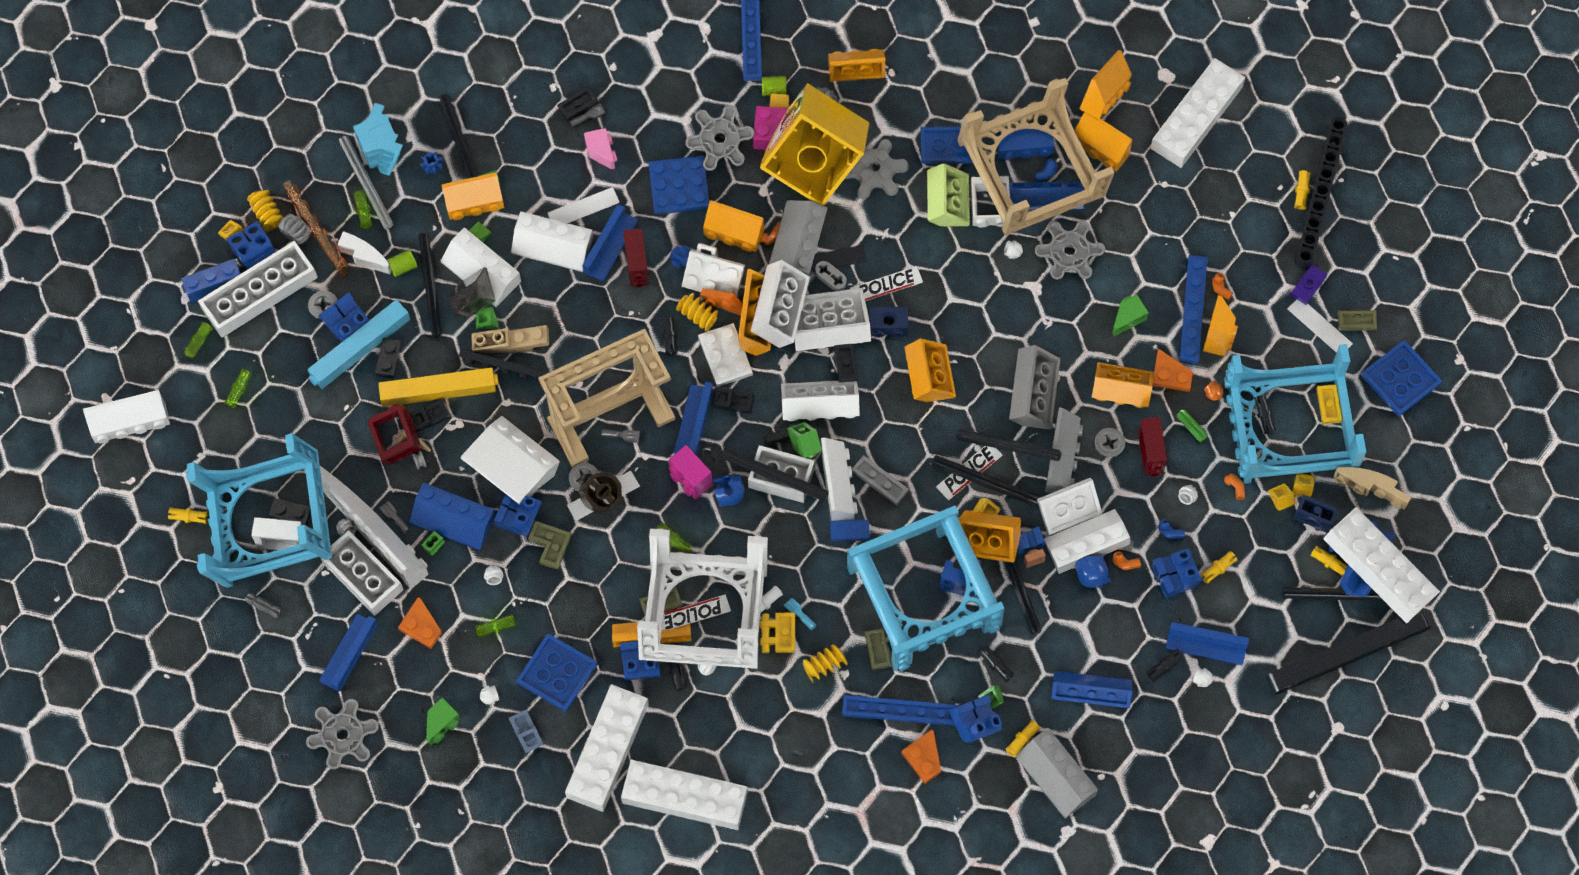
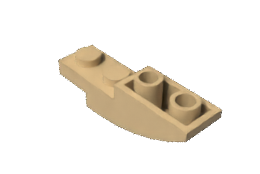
[472,325,549,354]
[1333,467,1411,510]

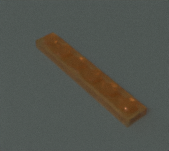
[283,180,348,277]

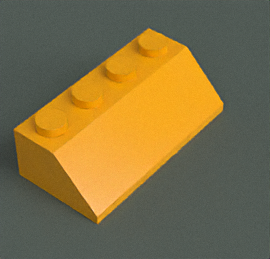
[1080,50,1132,119]
[738,269,771,356]

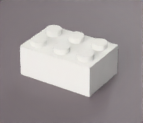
[748,445,815,503]

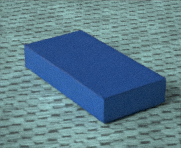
[830,520,870,542]

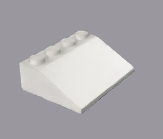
[794,288,871,351]
[461,416,560,504]

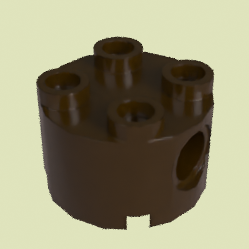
[578,472,622,512]

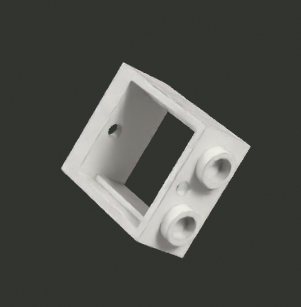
[970,176,1010,227]
[252,517,302,550]

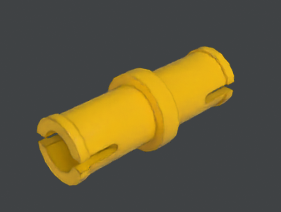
[1294,171,1311,210]
[168,507,209,524]
[1311,545,1348,577]
[1200,551,1237,584]
[1006,720,1040,757]

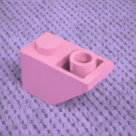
[584,128,617,169]

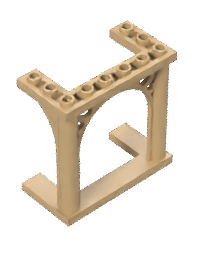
[957,78,1115,235]
[538,329,675,468]

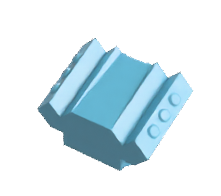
[353,103,403,175]

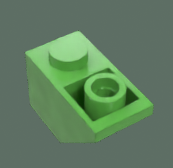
[426,698,460,746]

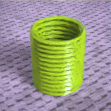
[762,76,787,96]
[387,249,417,277]

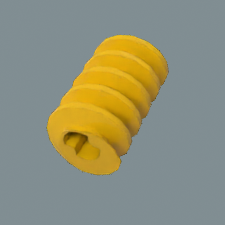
[247,190,283,232]
[676,293,718,332]
[803,644,848,683]

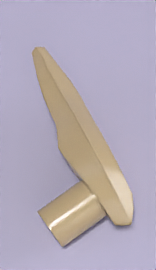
[396,429,431,452]

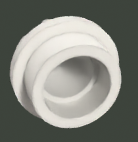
[1004,240,1023,259]
[1178,485,1198,505]
[336,519,356,536]
[484,565,503,585]
[698,664,717,676]
[1193,668,1213,687]
[480,685,499,705]

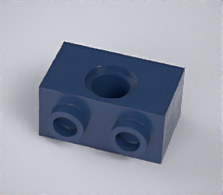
[869,307,908,337]
[1293,494,1340,533]

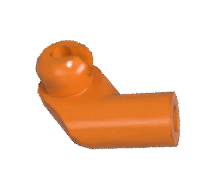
[761,222,780,245]
[1212,273,1233,300]
[1224,473,1245,500]
[1112,551,1141,571]

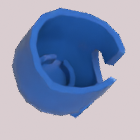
[713,475,745,507]
[1075,554,1111,588]

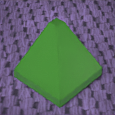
[469,222,492,242]
[476,307,499,329]
[978,685,1004,710]

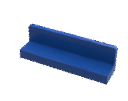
[1009,182,1084,210]
[582,204,638,282]
[674,382,713,456]
[1340,521,1395,597]
[319,614,378,692]
[1166,622,1249,665]
[1051,671,1132,708]

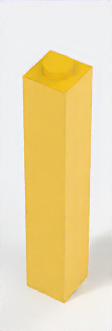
[378,368,499,407]

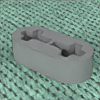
[815,261,847,291]

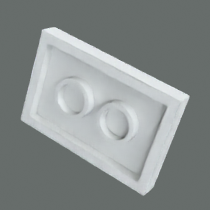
[682,250,745,297]
[698,323,753,387]
[1037,478,1102,535]

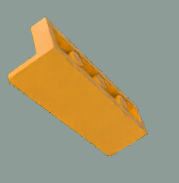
[612,622,692,647]

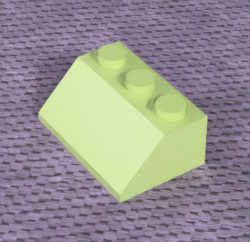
[927,163,970,226]

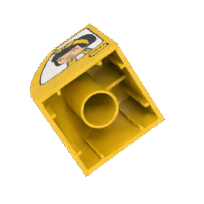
[760,83,869,206]

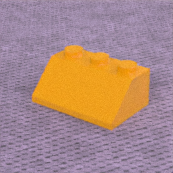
[828,49,886,82]
[1074,112,1133,172]
[441,173,504,220]
[703,200,764,252]
[1203,295,1238,357]
[904,338,956,402]
[1092,362,1154,408]
[958,510,1021,563]

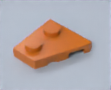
[700,288,743,316]
[1153,350,1193,392]
[398,597,442,649]
[901,730,941,784]

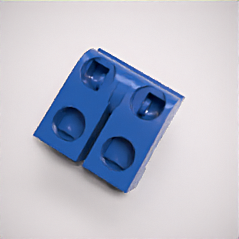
[226,221,276,270]
[318,292,369,342]
[494,494,542,536]
[1152,548,1202,599]
[939,559,981,596]
[620,641,661,681]
[949,694,1002,743]

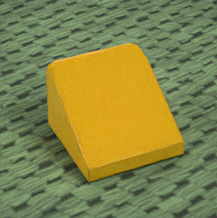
[770,94,789,108]
[218,220,246,243]
[1292,473,1315,497]
[1268,483,1295,511]
[973,498,1001,515]

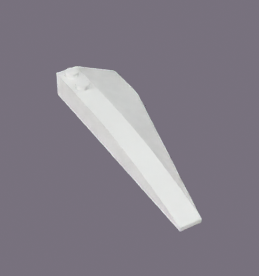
[286,447,429,589]

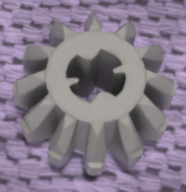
[278,214,311,245]

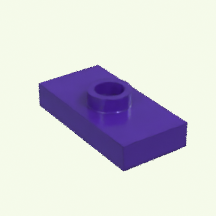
[1291,265,1328,305]

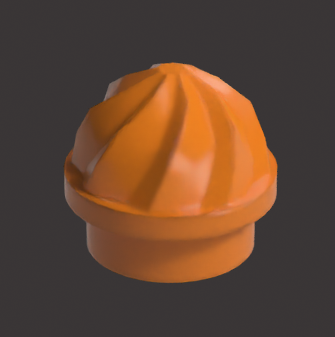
[1204,381,1223,401]

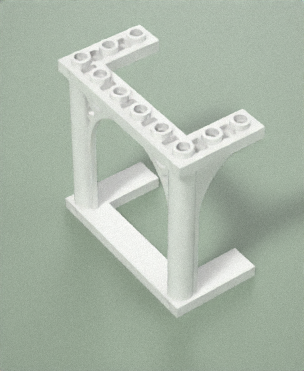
[638,528,768,669]

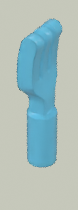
[783,598,816,630]

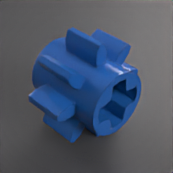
[420,151,443,175]
[670,244,691,269]

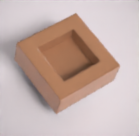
[1024,549,1046,568]

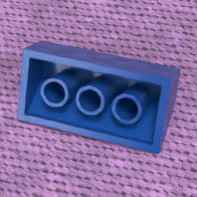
[409,482,496,551]

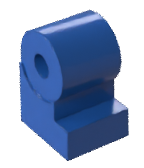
[1017,526,1045,554]

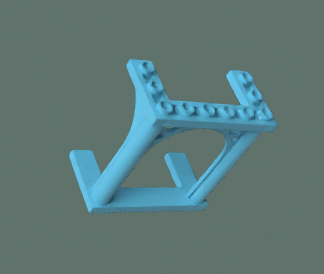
[1223,344,1366,484]
[186,433,332,588]
[847,505,1005,671]

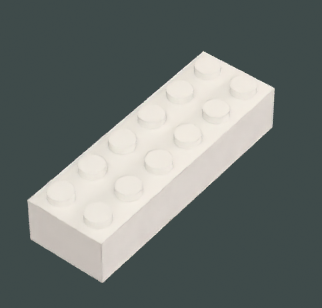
[1150,58,1245,168]
[198,241,317,338]
[1323,507,1440,623]
[565,684,649,812]
[621,760,748,830]

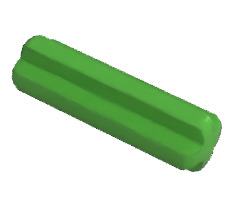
[1177,409,1208,442]

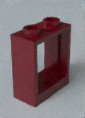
[623,228,649,288]
[367,404,422,465]
[1138,417,1167,477]

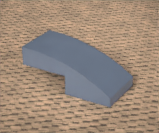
[508,709,544,753]

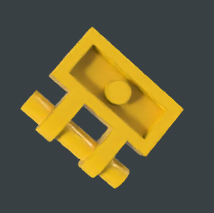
[760,613,795,653]

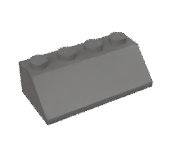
[769,200,828,276]
[1009,345,1060,429]
[1045,407,1083,493]
[1016,728,1098,819]

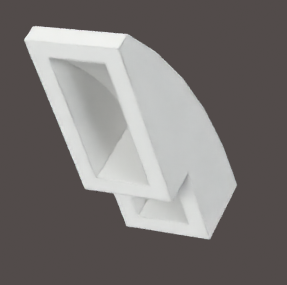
[338,232,391,274]

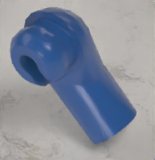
[1034,159,1058,182]
[1158,519,1185,539]

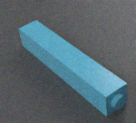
[307,300,410,389]

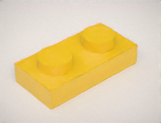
[1316,384,1342,425]

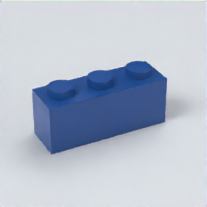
[996,126,1054,160]
[181,259,241,303]

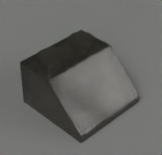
[450,267,495,318]

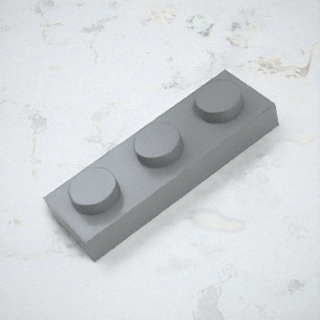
[852,455,909,506]

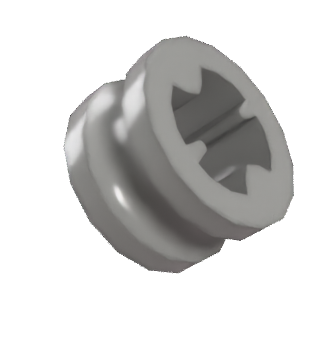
[412,451,427,470]

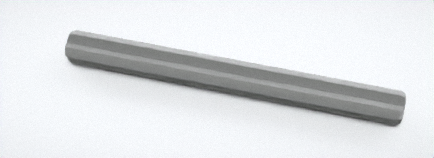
[339,135,393,229]

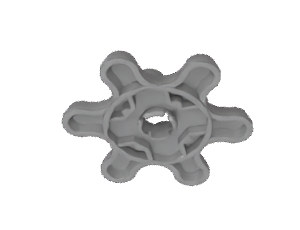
[685,105,754,171]
[845,139,909,199]
[1035,221,1105,280]
[306,699,379,769]

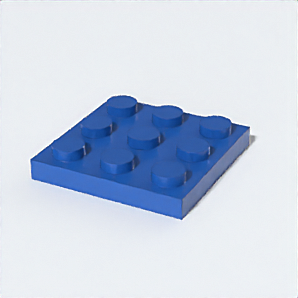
[648,155,709,215]
[1361,340,1443,417]
[516,633,598,713]

